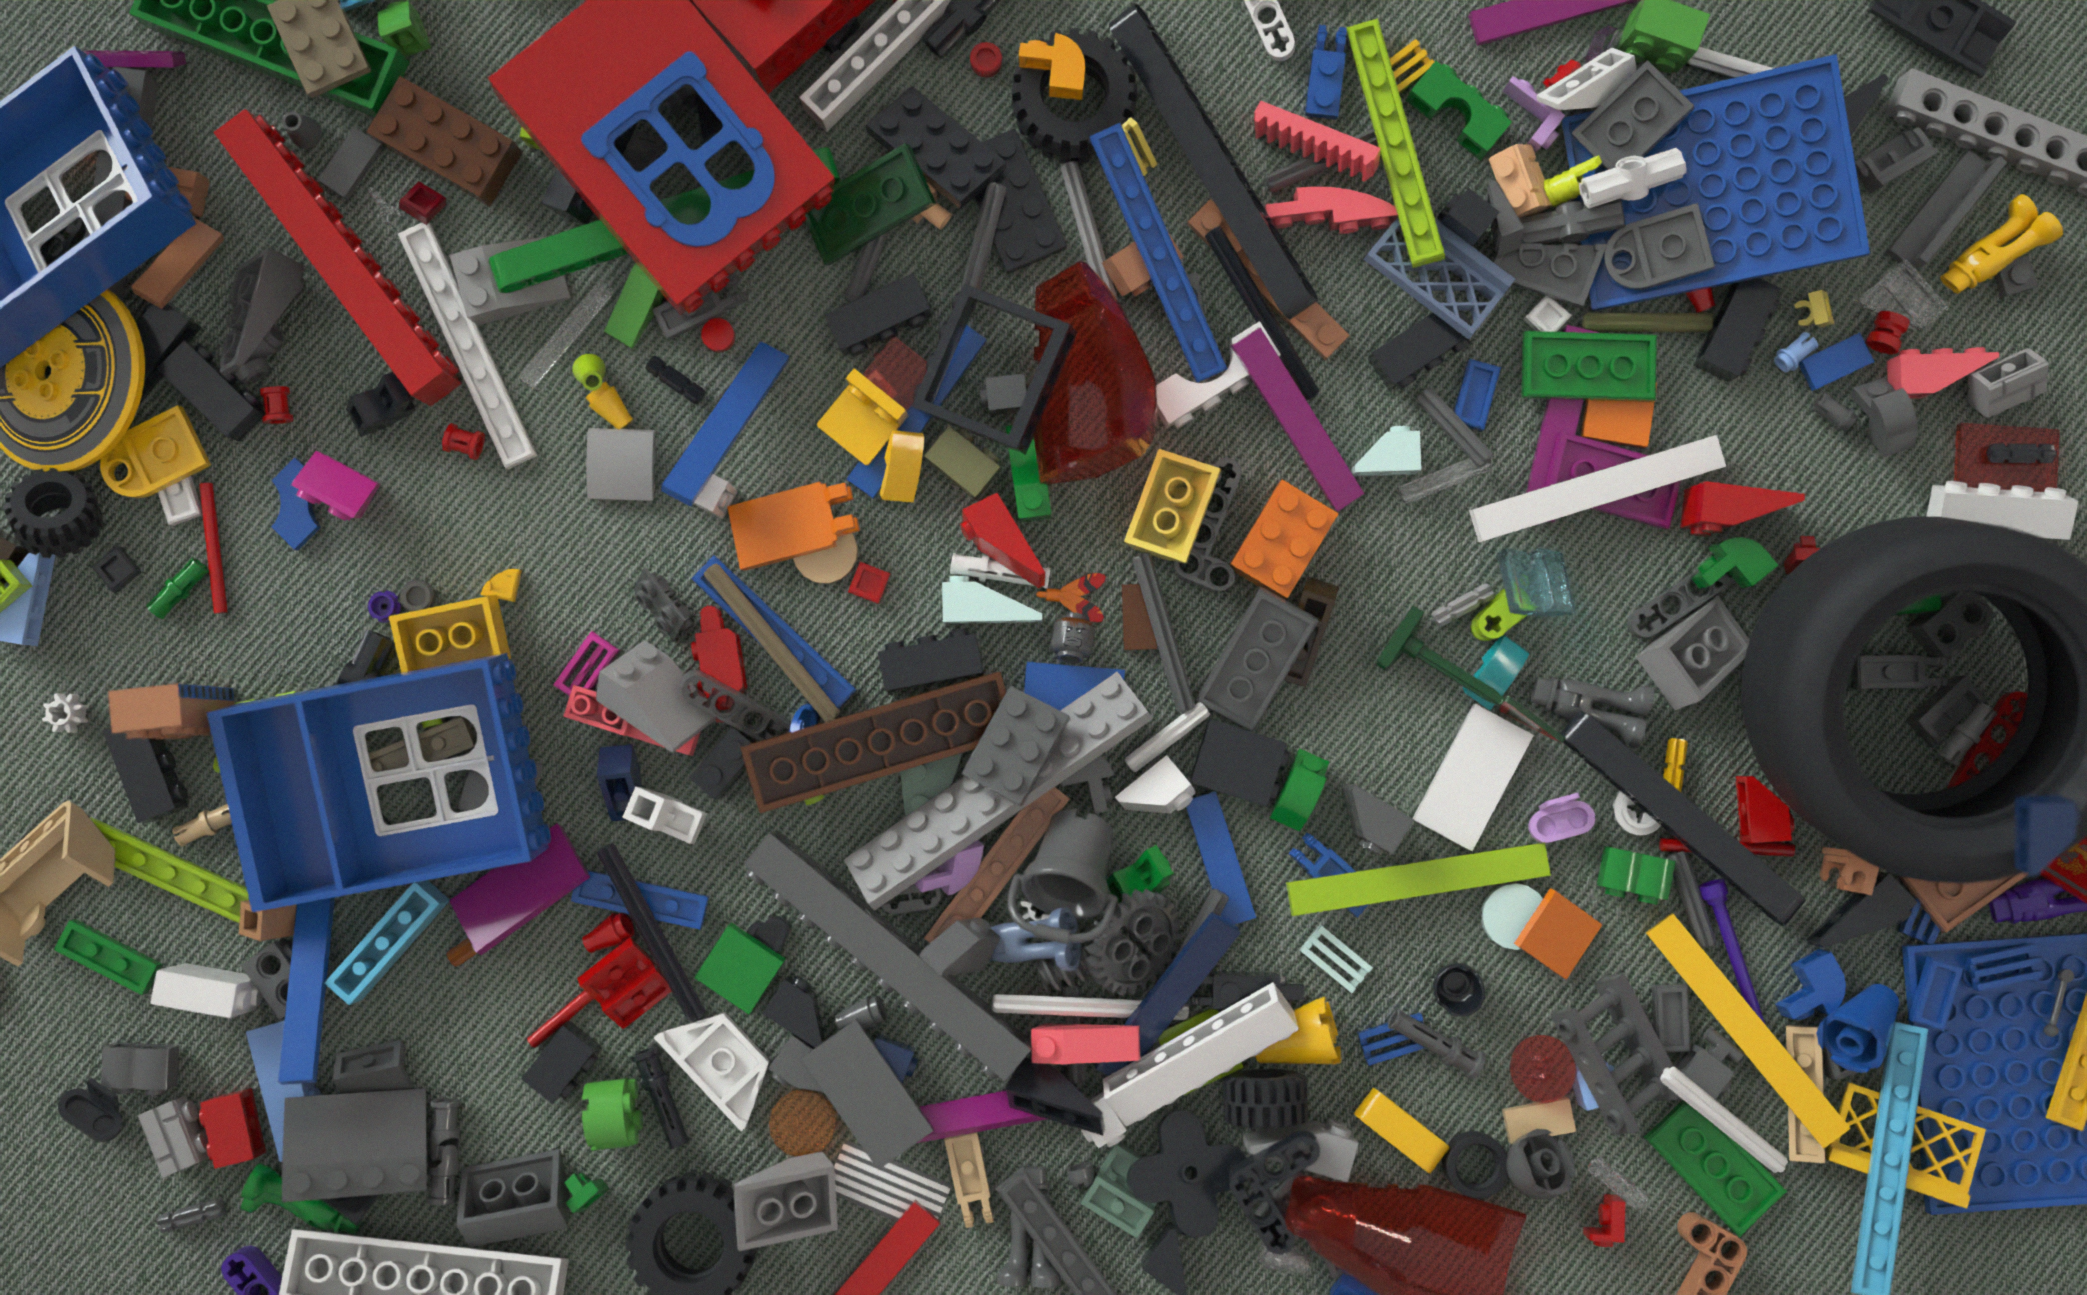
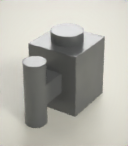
[1675,1027,1744,1099]

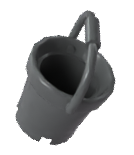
[1007,809,1117,944]

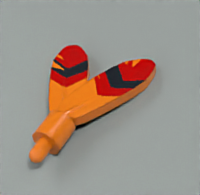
[1036,573,1106,622]

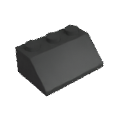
[456,1149,570,1247]

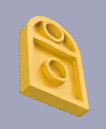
[100,405,211,498]

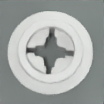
[1612,791,1660,835]

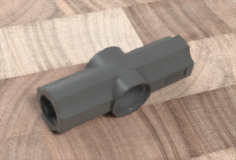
[1520,198,1625,244]

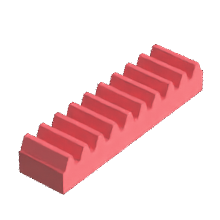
[1254,101,1381,182]

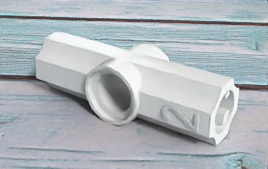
[1579,148,1686,208]

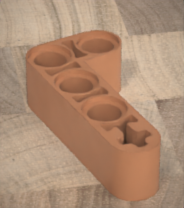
[1676,1212,1747,1295]

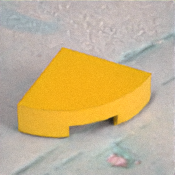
[481,569,522,602]

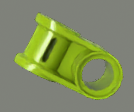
[1470,582,1535,642]

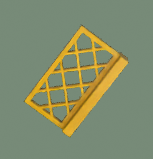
[1825,1082,1986,1208]

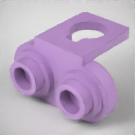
[1528,793,1595,843]

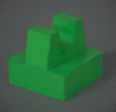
[564,1172,610,1213]

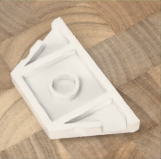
[654,1012,770,1131]

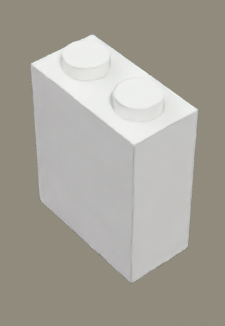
[150,963,263,1018]

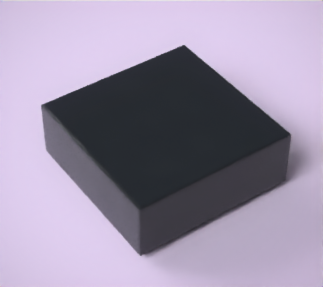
[92,546,142,593]

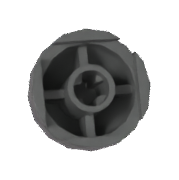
[1506,1129,1576,1200]

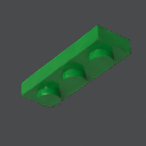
[54,919,163,995]

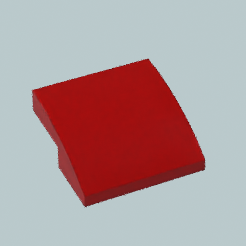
[577,937,672,1029]

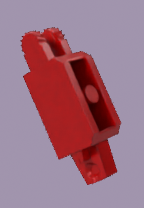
[691,605,748,723]

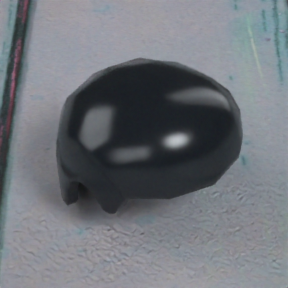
[1432,962,1485,1017]

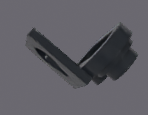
[58,1077,122,1142]

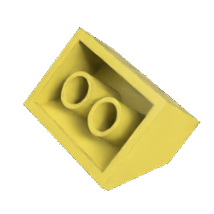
[1124,449,1221,563]

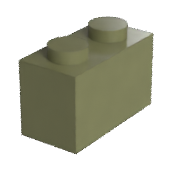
[924,426,1001,501]

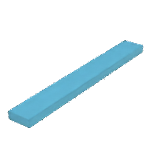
[1851,1022,1928,1295]

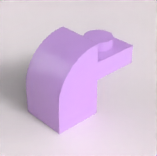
[914,840,984,896]

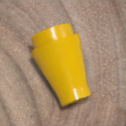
[586,382,634,429]

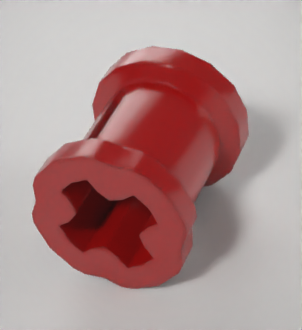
[260,386,294,424]
[442,423,485,460]

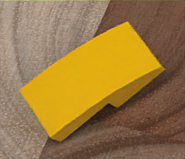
[880,430,924,503]

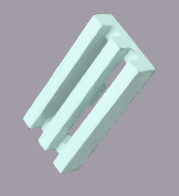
[1300,925,1373,993]

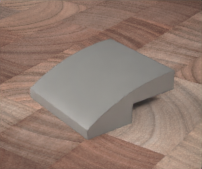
[586,428,656,501]

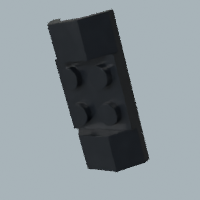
[1869,0,2016,78]

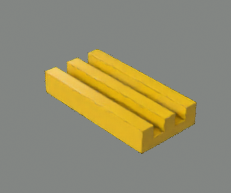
[1390,39,1434,94]

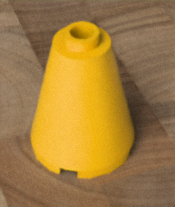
[1250,997,1342,1065]

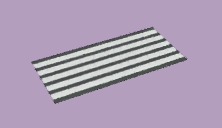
[834,1140,952,1236]

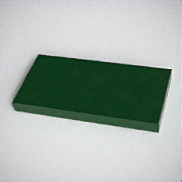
[805,143,936,265]

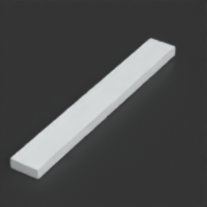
[398,222,537,469]
[1469,435,1726,542]

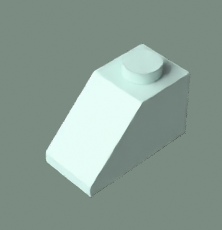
[1350,426,1421,476]

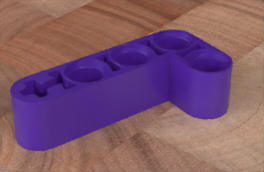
[221,1245,282,1295]

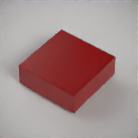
[848,562,891,604]

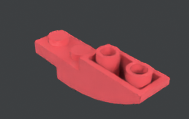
[1265,186,1398,234]
[563,685,700,756]

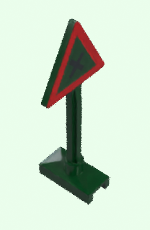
[1376,606,1566,744]

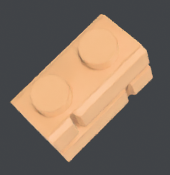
[1489,144,1553,219]

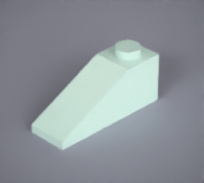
[942,576,1042,624]

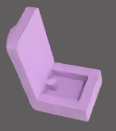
[1503,77,1565,154]

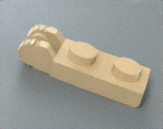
[944,1132,994,1228]

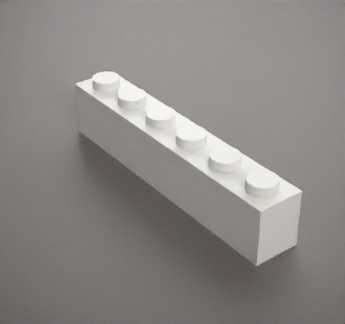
[799,0,951,132]
[1102,982,1299,1127]

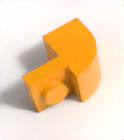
[1019,33,1085,100]

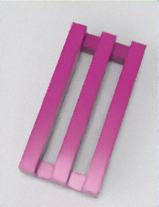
[553,631,620,696]

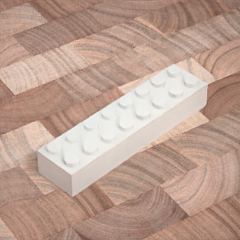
[279,1229,569,1295]

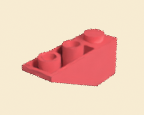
[1887,347,1999,399]

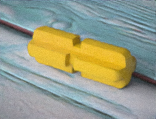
[1663,738,1688,792]

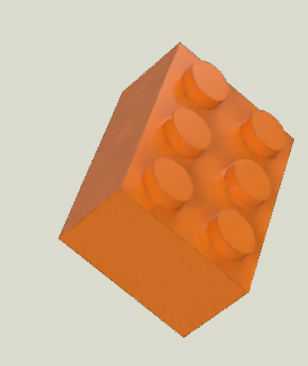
[1229,480,1339,600]

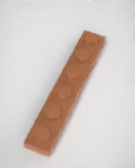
[1187,199,1350,360]
[924,787,1070,943]

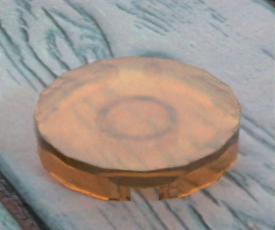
[769,1089,836,1157]

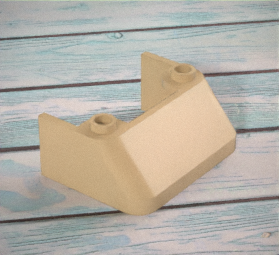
[0,801,116,967]

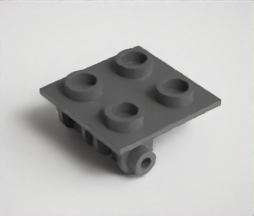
[634,567,694,641]

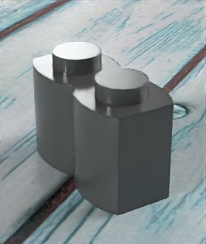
[101,1042,179,1095]

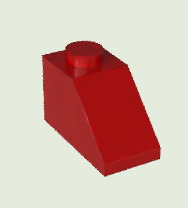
[1735,776,1795,843]

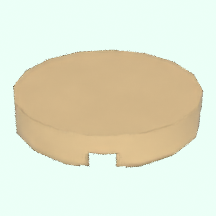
[793,533,858,584]

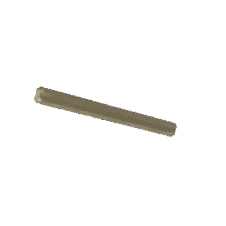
[704,563,840,722]

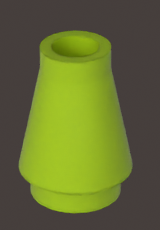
[572,354,606,391]

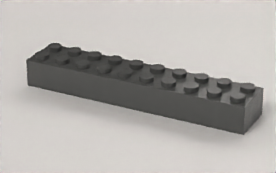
[744,830,1031,1081]

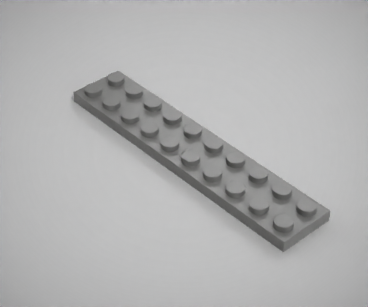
[844,672,1152,911]

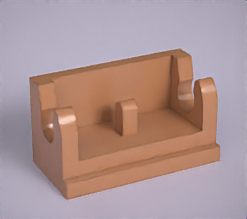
[1820,847,1879,896]

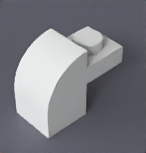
[622,786,707,844]

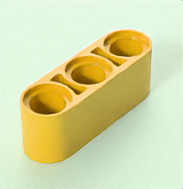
[1353,1087,1450,1174]

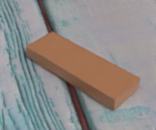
[131,218,224,309]

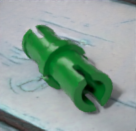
[146,557,209,619]

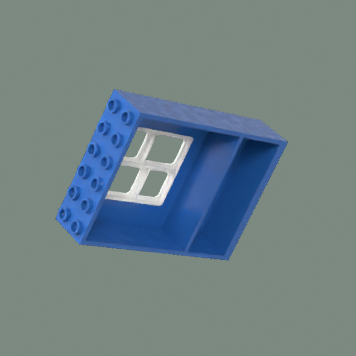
[0,46,196,368]
[207,653,551,912]

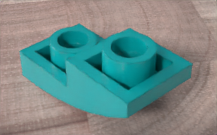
[1462,634,1529,710]

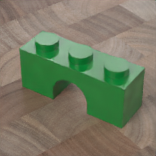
[1405,61,1512,161]

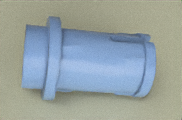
[1774,332,1818,372]

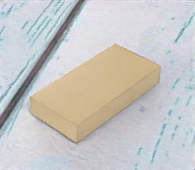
[1502,1097,1576,1144]

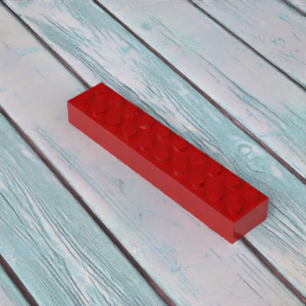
[213,108,462,406]

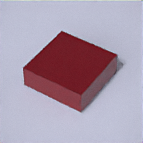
[399,181,446,225]

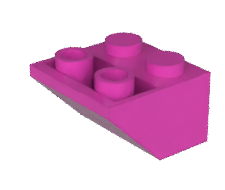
[291,451,381,521]

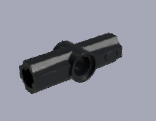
[922,0,1000,59]
[337,630,395,685]

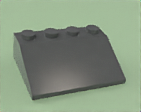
[282,1088,427,1202]

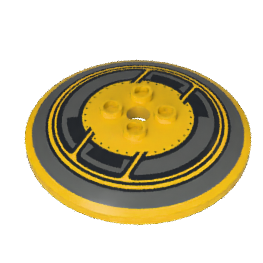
[0,289,145,472]

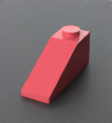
[1031,1023,1140,1064]

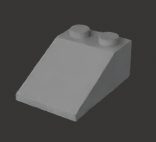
[450,236,572,326]
[1636,595,1750,710]
[596,640,716,753]
[1243,1119,1359,1183]
[733,1151,838,1251]

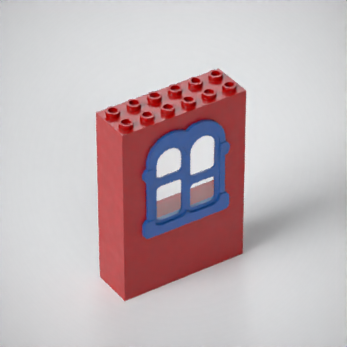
[488,0,835,315]

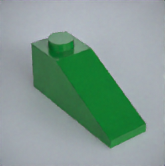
[1005,425,1051,523]

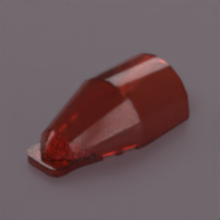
[1285,1176,1526,1295]

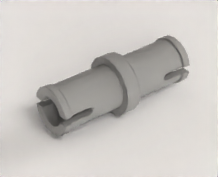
[1937,703,1998,767]

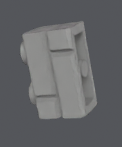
[1967,348,2049,418]
[138,1095,209,1178]

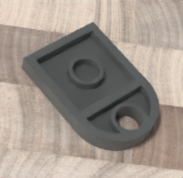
[1604,203,1715,290]

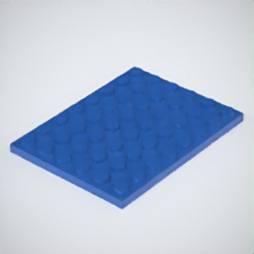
[1562,54,1870,311]
[1902,932,2087,1215]

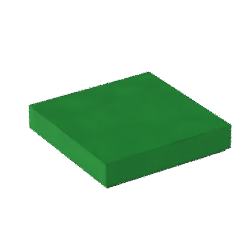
[694,922,786,1015]

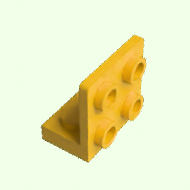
[817,368,908,466]

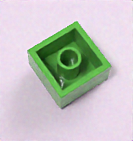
[1617,0,1710,73]

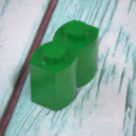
[1597,846,1676,905]

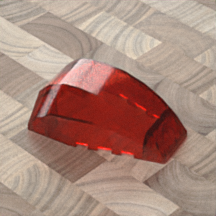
[1033,261,1157,485]

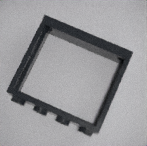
[912,284,1078,455]

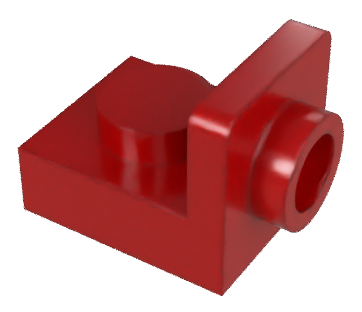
[1583,1194,1626,1247]

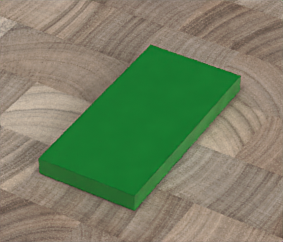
[1522,331,1657,402]
[1643,1100,1787,1238]

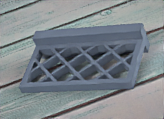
[1363,217,1516,339]

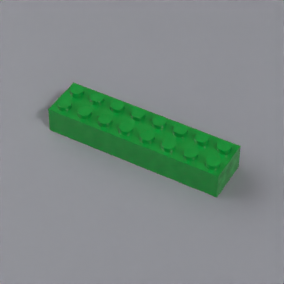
[129,0,409,117]

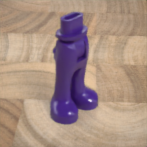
[1988,878,2087,924]

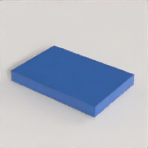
[1024,662,1125,711]

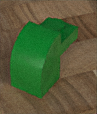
[1691,537,1778,589]
[1270,748,1329,832]
[1106,845,1174,903]

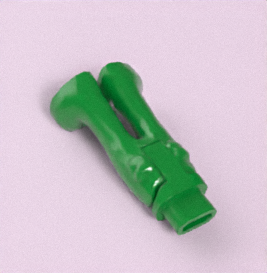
[240,1163,361,1235]

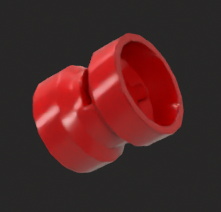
[1865,311,1910,355]

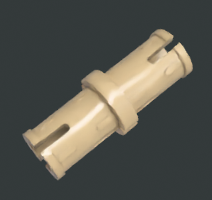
[172,804,232,846]

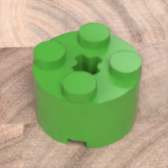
[582,1078,643,1151]

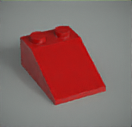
[1680,481,1805,537]

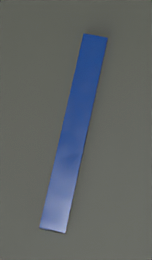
[1089,123,1227,383]

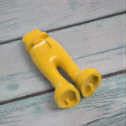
[1940,194,2063,294]

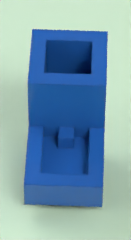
[1775,949,1846,1020]

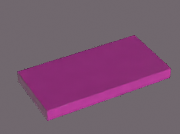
[1545,431,1681,530]
[449,823,590,955]

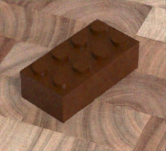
[366,76,523,207]

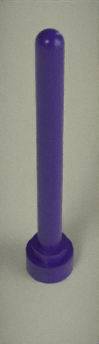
[1698,879,1766,1025]

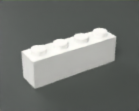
[1927,481,2078,540]

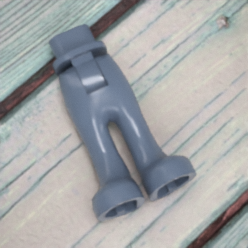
[989,907,1081,971]

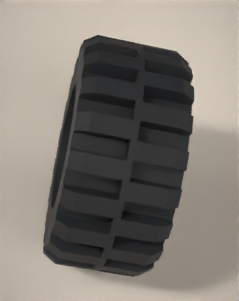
[1012,28,1137,163]
[625,1172,759,1295]

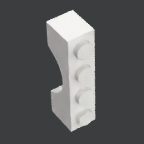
[1147,321,1281,429]

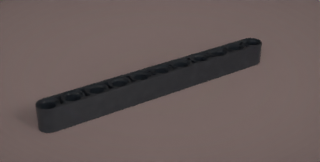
[1109,3,1318,320]

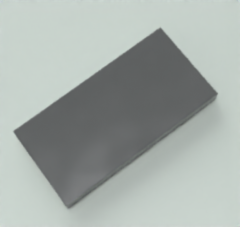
[1195,586,1319,732]
[801,1018,934,1170]

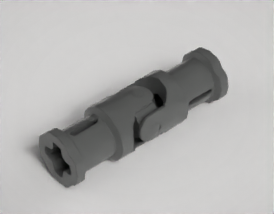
[426,1098,462,1205]

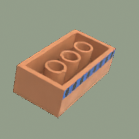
[108,684,234,740]

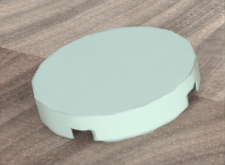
[1481,883,1543,950]

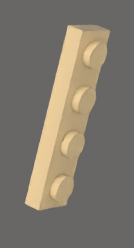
[1786,1025,1826,1163]

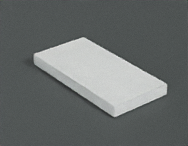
[1412,704,1534,851]

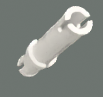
[950,553,1050,589]

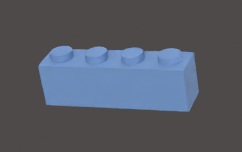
[246,1020,322,1162]

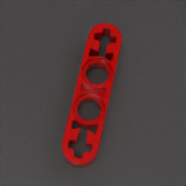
[1947,691,2027,788]

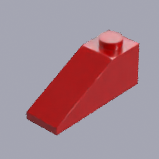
[960,493,1045,588]

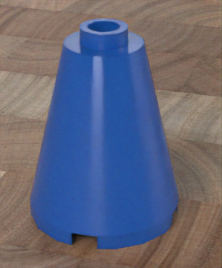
[1816,984,1899,1073]

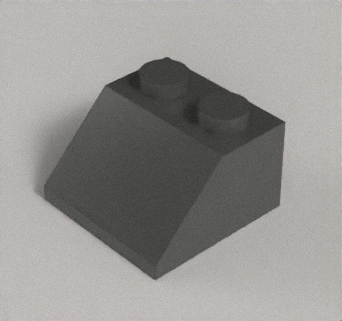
[1342,784,1413,856]

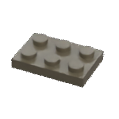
[267,0,372,98]

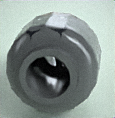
[1050,612,1095,664]

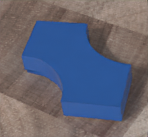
[271,457,321,551]

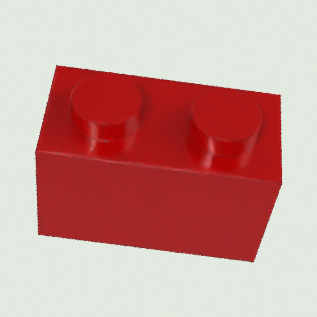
[199,1088,267,1169]

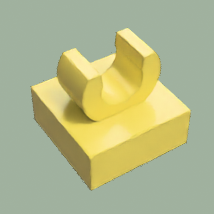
[1795,290,1834,328]

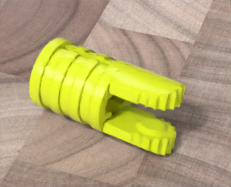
[1544,155,1602,207]

